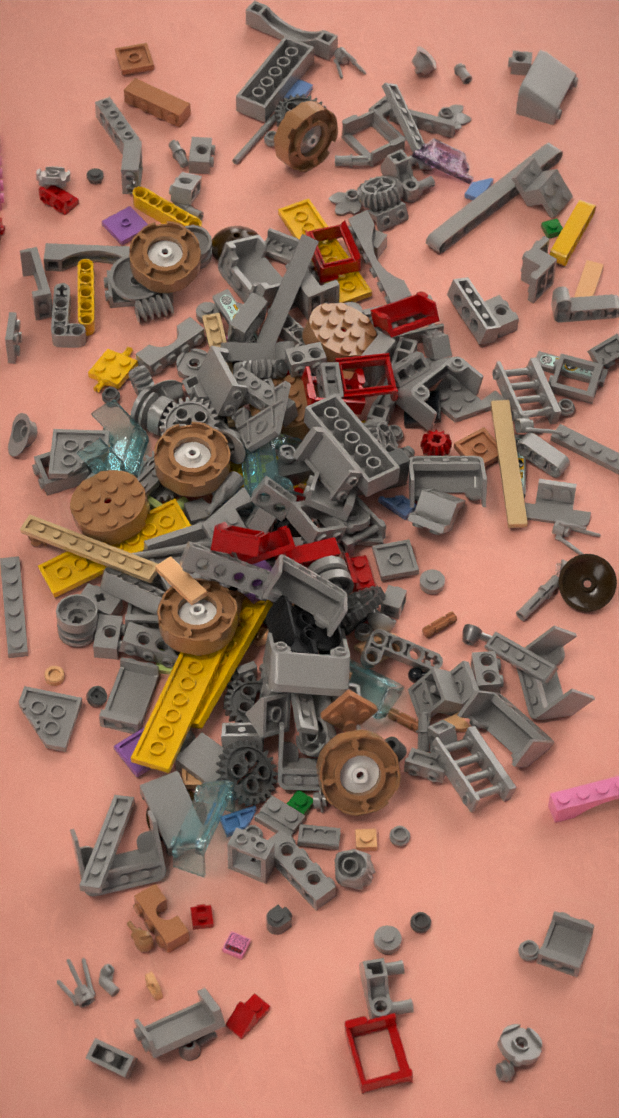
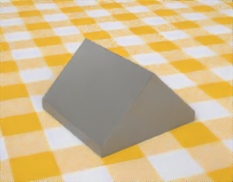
[245,692,291,738]

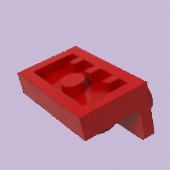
[39,185,79,215]
[344,553,375,593]

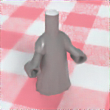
[205,471,244,515]

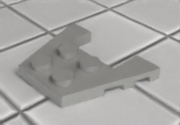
[435,374,504,423]
[231,380,291,452]
[202,487,252,556]

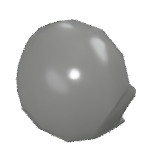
[367,609,396,632]

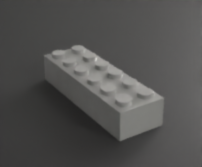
[236,36,314,122]
[304,393,400,497]

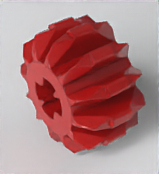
[420,428,452,456]

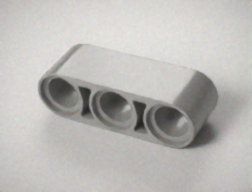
[516,432,570,478]

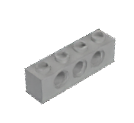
[95,97,140,155]
[447,277,501,345]
[233,367,298,428]
[120,622,180,668]
[268,830,336,911]

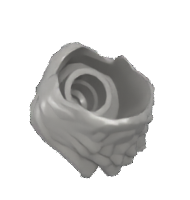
[334,849,375,890]

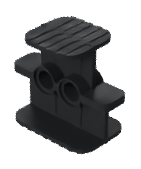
[266,595,342,655]

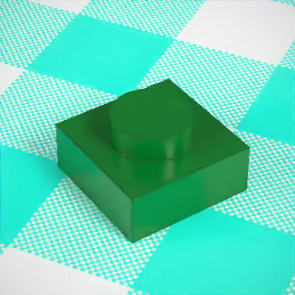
[541,218,563,239]
[287,790,313,815]

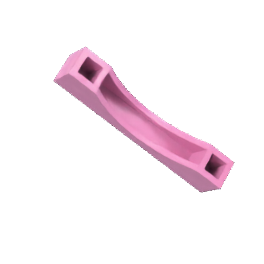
[548,776,619,823]

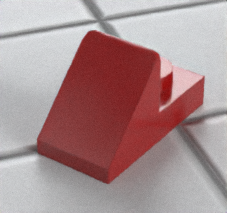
[225,993,271,1040]

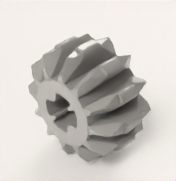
[129,365,154,395]

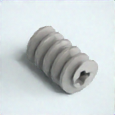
[134,293,174,323]

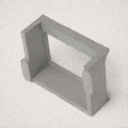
[342,109,406,167]

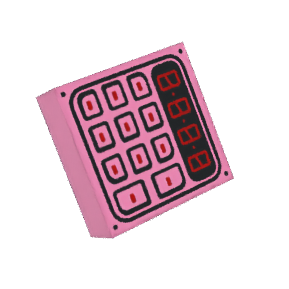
[222,931,251,960]

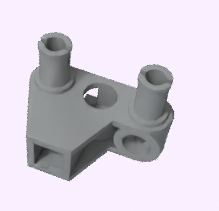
[381,149,435,203]
[359,958,414,1019]

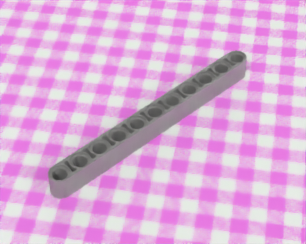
[426,143,563,254]

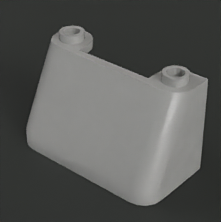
[516,50,579,125]
[218,235,284,306]

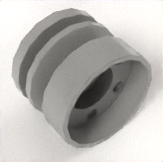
[130,389,177,436]
[56,594,98,647]

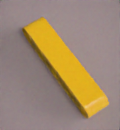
[133,186,202,227]
[549,200,596,266]
[78,259,95,336]

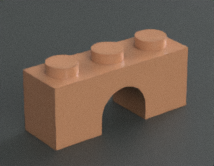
[133,884,190,953]

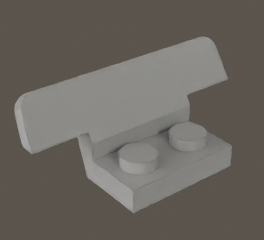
[525,479,591,527]

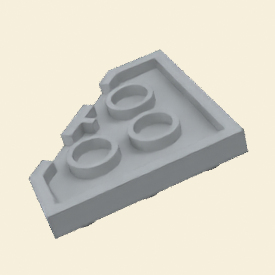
[48,429,110,479]
[19,686,82,752]

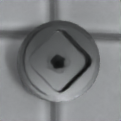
[277,444,296,464]
[86,686,107,707]

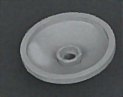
[109,255,157,301]

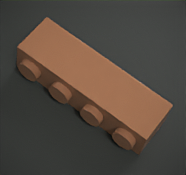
[124,78,191,127]

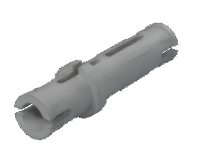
[516,575,559,621]

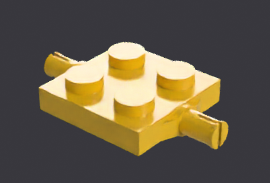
[88,346,138,393]

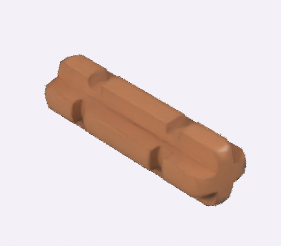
[422,612,457,638]
[388,708,418,732]

